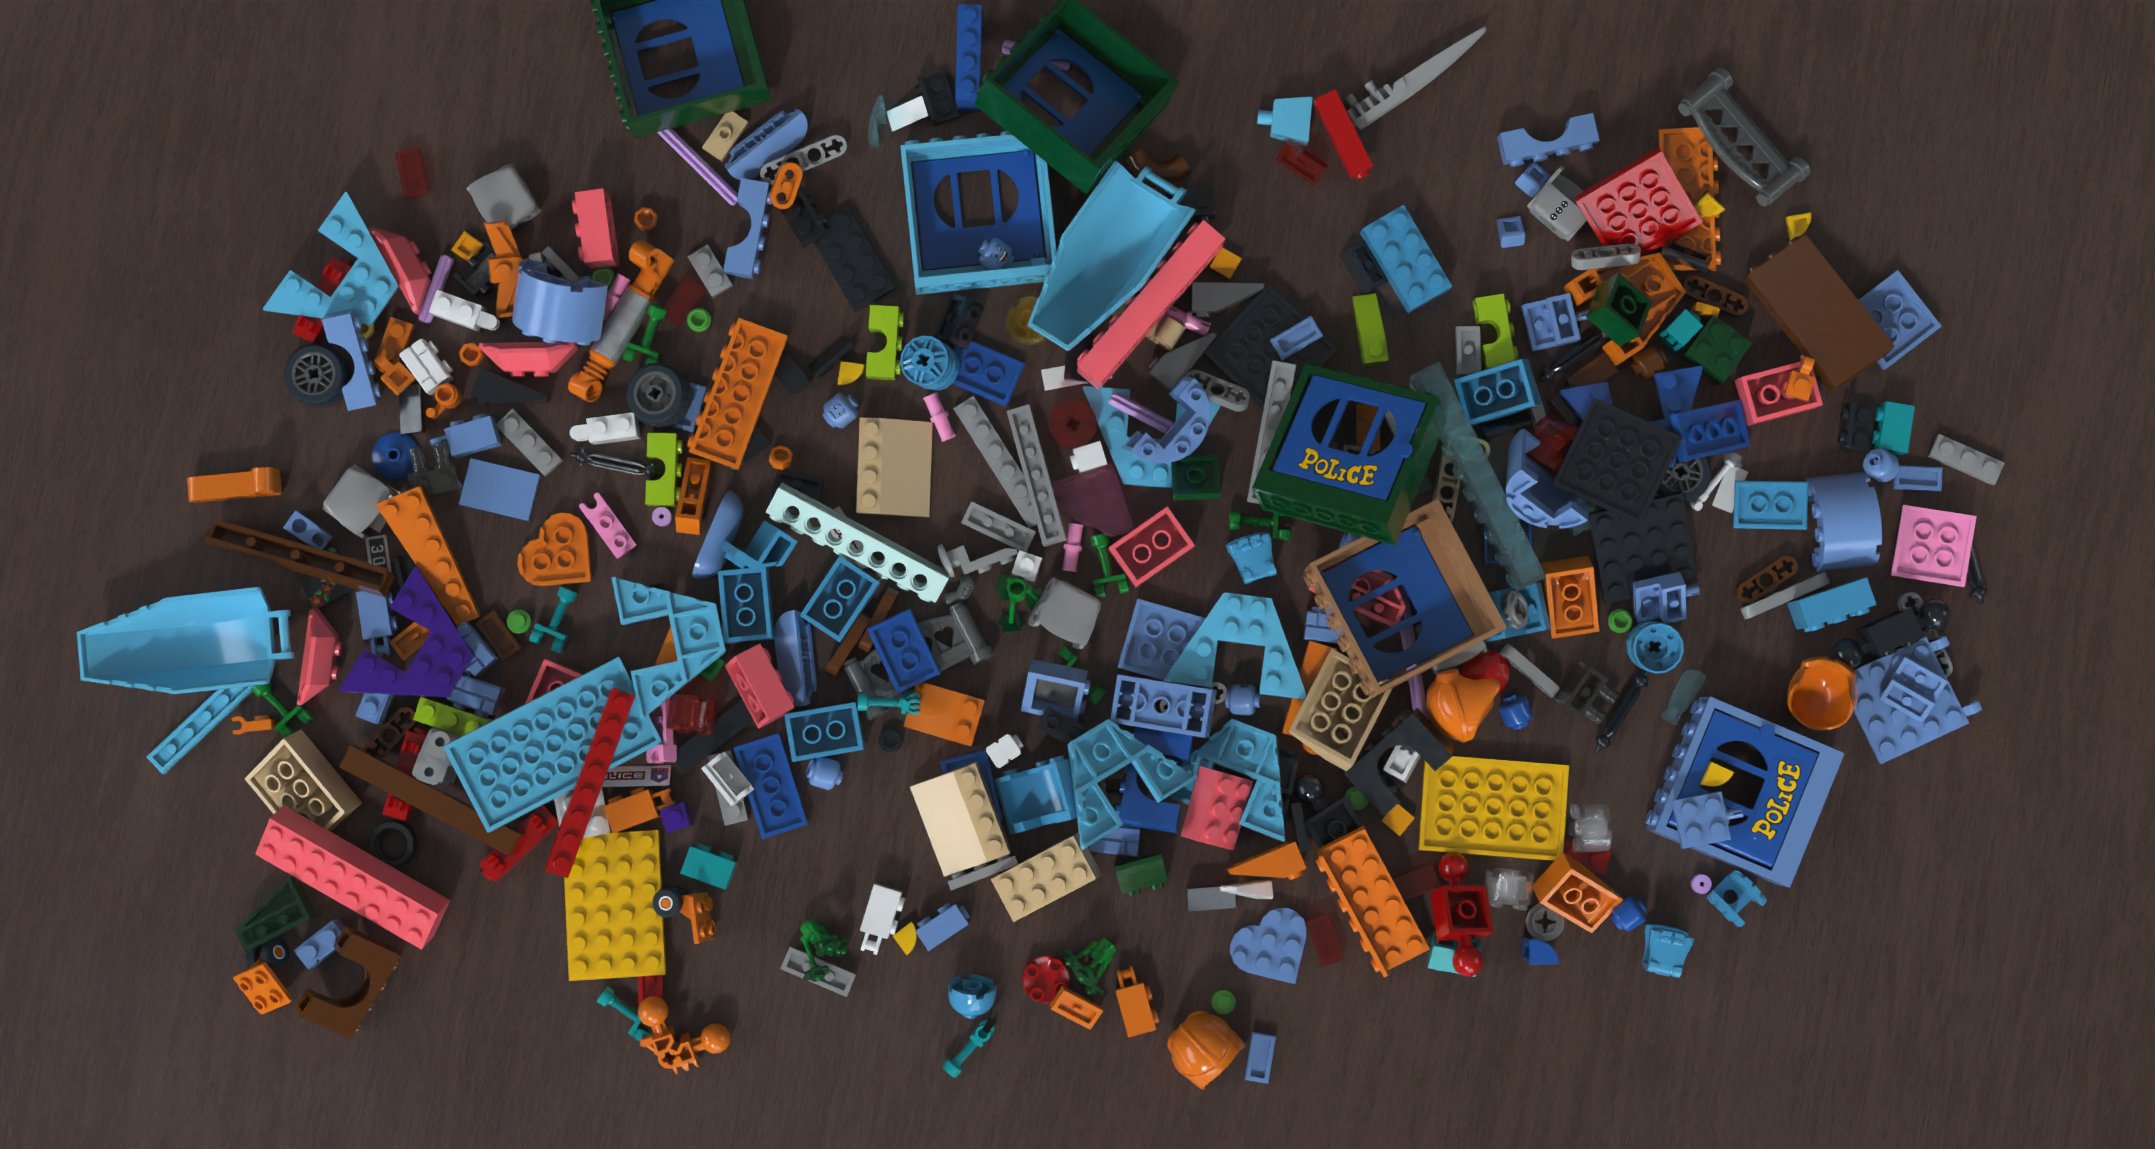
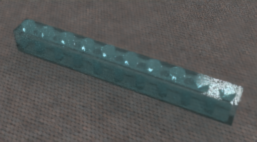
[1409,362,1546,591]

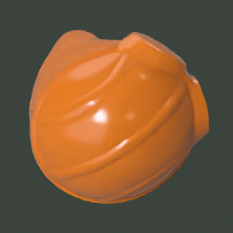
[1787,656,1857,731]
[1426,668,1500,742]
[1168,1011,1247,1090]

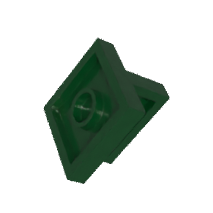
[1171,455,1221,500]

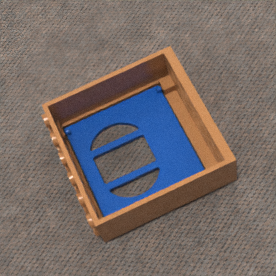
[1303,499,1507,699]

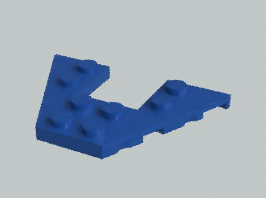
[1560,366,1703,468]

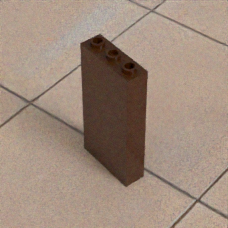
[1745,235,1894,393]

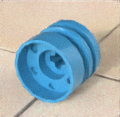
[900,336,960,391]
[1626,621,1684,674]

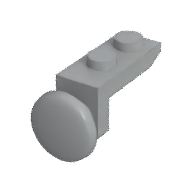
[938,544,1018,578]

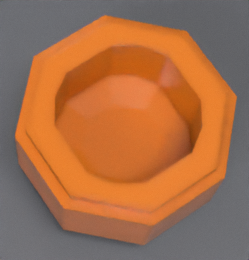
[634,207,658,231]
[459,342,484,367]
[769,445,793,470]

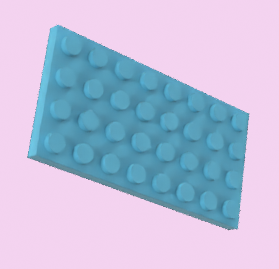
[443,657,662,833]

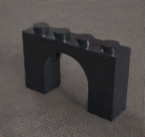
[1344,708,1456,816]

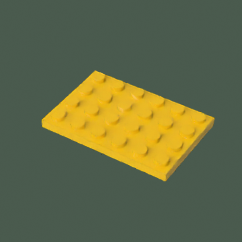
[1418,756,1569,861]
[564,830,666,981]

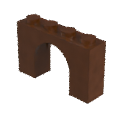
[295,926,401,1039]

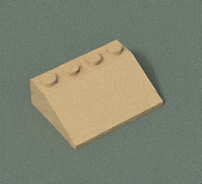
[856,418,933,517]
[1288,649,1392,771]
[245,730,362,831]
[910,761,1011,876]

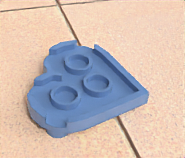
[1230,907,1307,984]

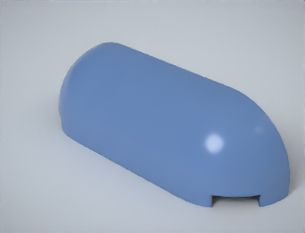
[725,109,808,180]
[692,490,745,580]
[774,610,817,706]

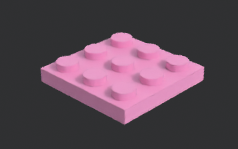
[1890,505,1977,587]

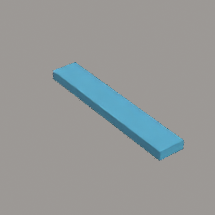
[146,685,255,774]

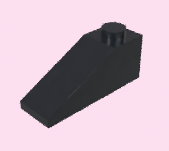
[470,368,551,407]

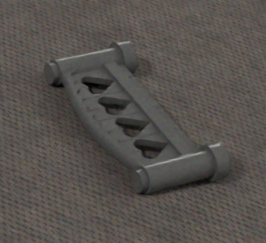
[1678,67,1810,206]
[844,601,995,721]

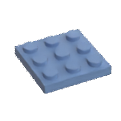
[1858,270,1942,370]
[1117,599,1206,685]

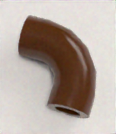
[1126,148,1191,185]

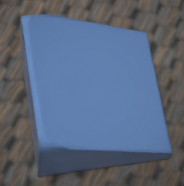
[1515,161,1551,198]
[1497,216,1525,248]

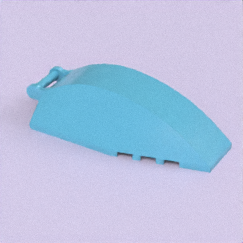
[1028,160,1196,351]
[77,587,295,694]

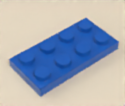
[1670,399,1750,462]
[733,733,808,839]

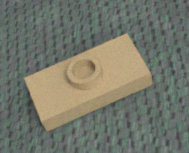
[702,111,749,162]

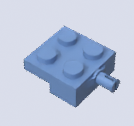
[1520,293,1589,352]
[1633,572,1700,624]
[1672,791,1743,849]

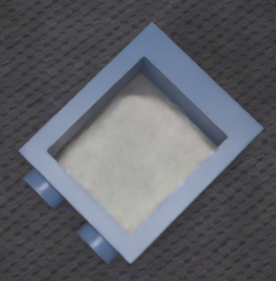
[1021,659,1091,721]

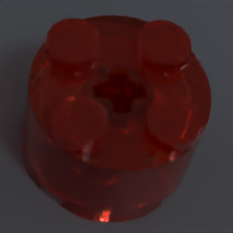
[1049,400,1097,451]
[1528,415,1579,471]
[666,695,718,736]

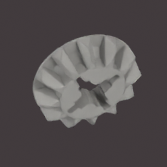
[1502,590,1529,629]
[1525,903,1564,941]

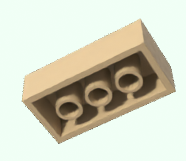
[991,832,1102,922]

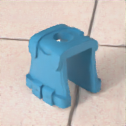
[1226,532,1277,584]
[1706,870,1767,927]
[1642,924,1694,978]

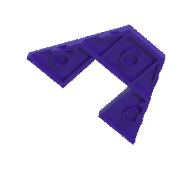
[339,566,474,698]

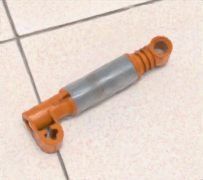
[568,240,674,403]

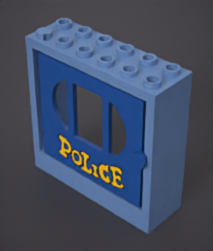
[1645,697,1845,888]

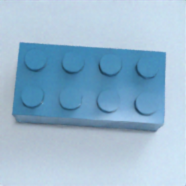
[1360,205,1452,314]

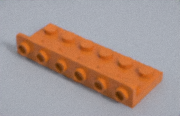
[1659,127,1721,271]
[687,318,788,470]
[1315,826,1430,977]

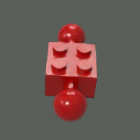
[1430,852,1493,976]

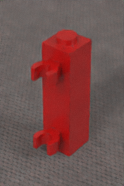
[1313,89,1373,181]
[292,257,354,343]
[382,727,429,821]
[479,804,559,881]

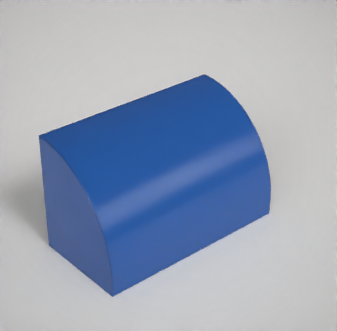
[1522,937,1559,965]

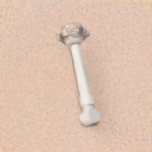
[1689,451,1743,511]

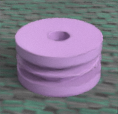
[652,507,672,527]
[1690,874,1712,894]

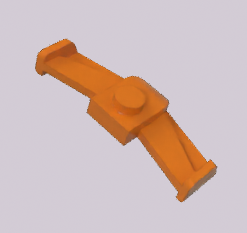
[483,220,524,318]

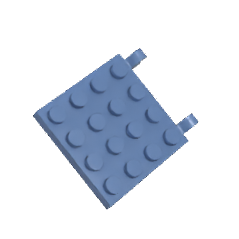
[1853,636,1983,764]

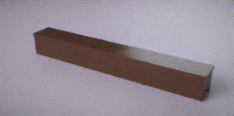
[204,518,395,598]
[339,745,525,856]

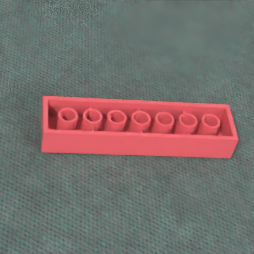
[1077,220,1225,390]
[255,806,450,950]

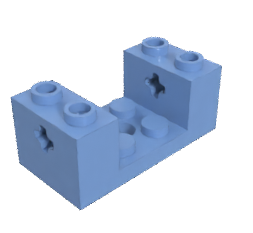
[1110,674,1217,738]

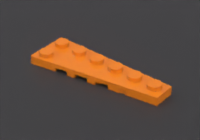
[376,485,481,626]

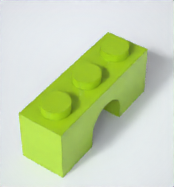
[1472,294,1518,370]
[866,305,904,380]
[645,433,683,507]
[413,697,493,736]

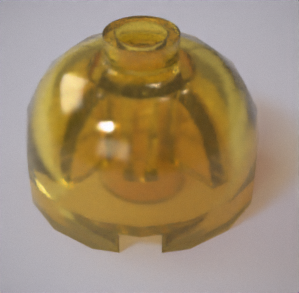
[1006,296,1047,346]

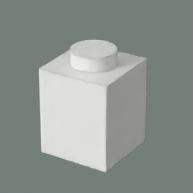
[1070,441,1107,474]
[1012,550,1042,582]

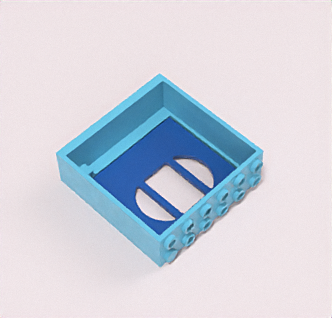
[900,131,1056,295]

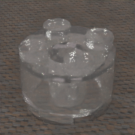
[1568,803,1612,853]
[1484,868,1534,910]

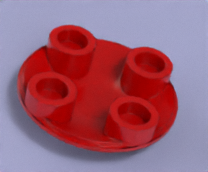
[1462,649,1510,694]
[1022,955,1070,1003]

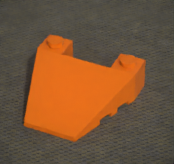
[1563,252,1686,366]

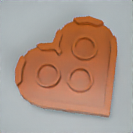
[517,513,592,586]

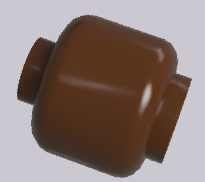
[1630,345,1668,380]

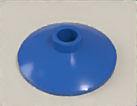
[372,432,420,480]

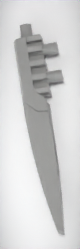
[1345,26,1486,131]

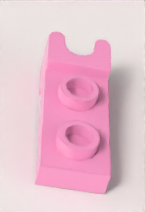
[579,492,637,559]
[646,696,677,763]

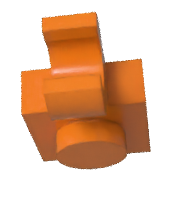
[373,354,415,396]
[1783,356,1815,401]
[231,715,278,734]

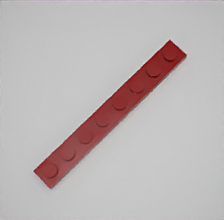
[544,687,635,878]

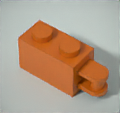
[603,787,676,833]
[1115,965,1159,1038]

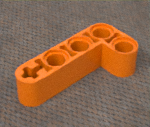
[187,467,282,503]

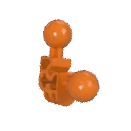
[638,996,731,1075]

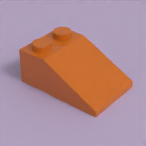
[1541,556,1599,639]
[904,682,985,747]
[1226,840,1307,880]
[1532,852,1623,933]

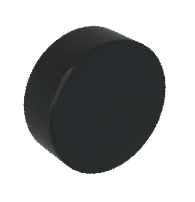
[879,729,903,753]

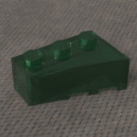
[234,875,318,952]

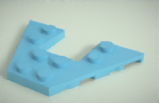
[263,192,399,325]
[1083,386,1221,488]
[611,577,726,719]
[1164,592,1307,700]
[1067,719,1198,850]
[1168,719,1286,842]

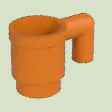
[426,383,462,419]

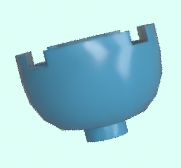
[948,974,997,1019]

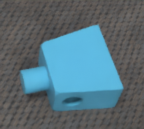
[1257,97,1313,146]

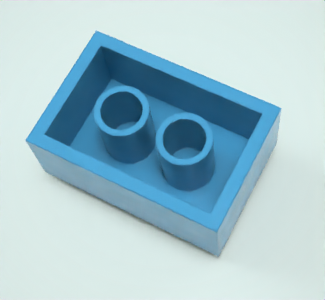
[1454,359,1541,426]
[800,556,881,643]
[718,567,774,644]
[1787,577,1877,632]
[784,702,866,762]

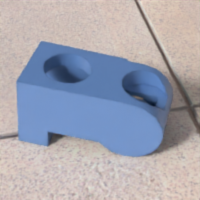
[283,510,333,550]

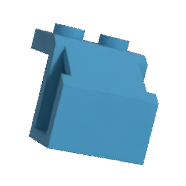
[720,520,798,570]
[1486,582,1551,642]

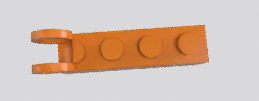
[1281,641,1337,755]

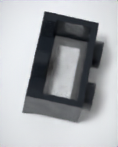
[453,241,496,298]

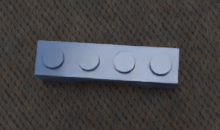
[1497,113,1599,167]
[723,178,772,279]
[322,308,382,411]

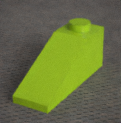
[1352,293,1389,367]

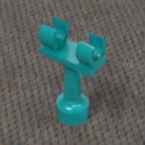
[529,586,578,653]
[857,691,921,715]
[597,986,649,1041]
[942,1019,995,1078]

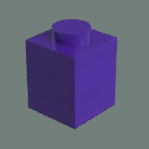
[660,802,694,833]

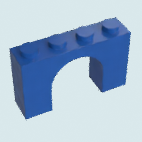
[955,4,984,112]
[1116,727,1194,833]

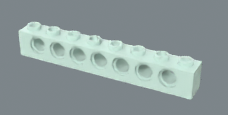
[766,483,950,603]

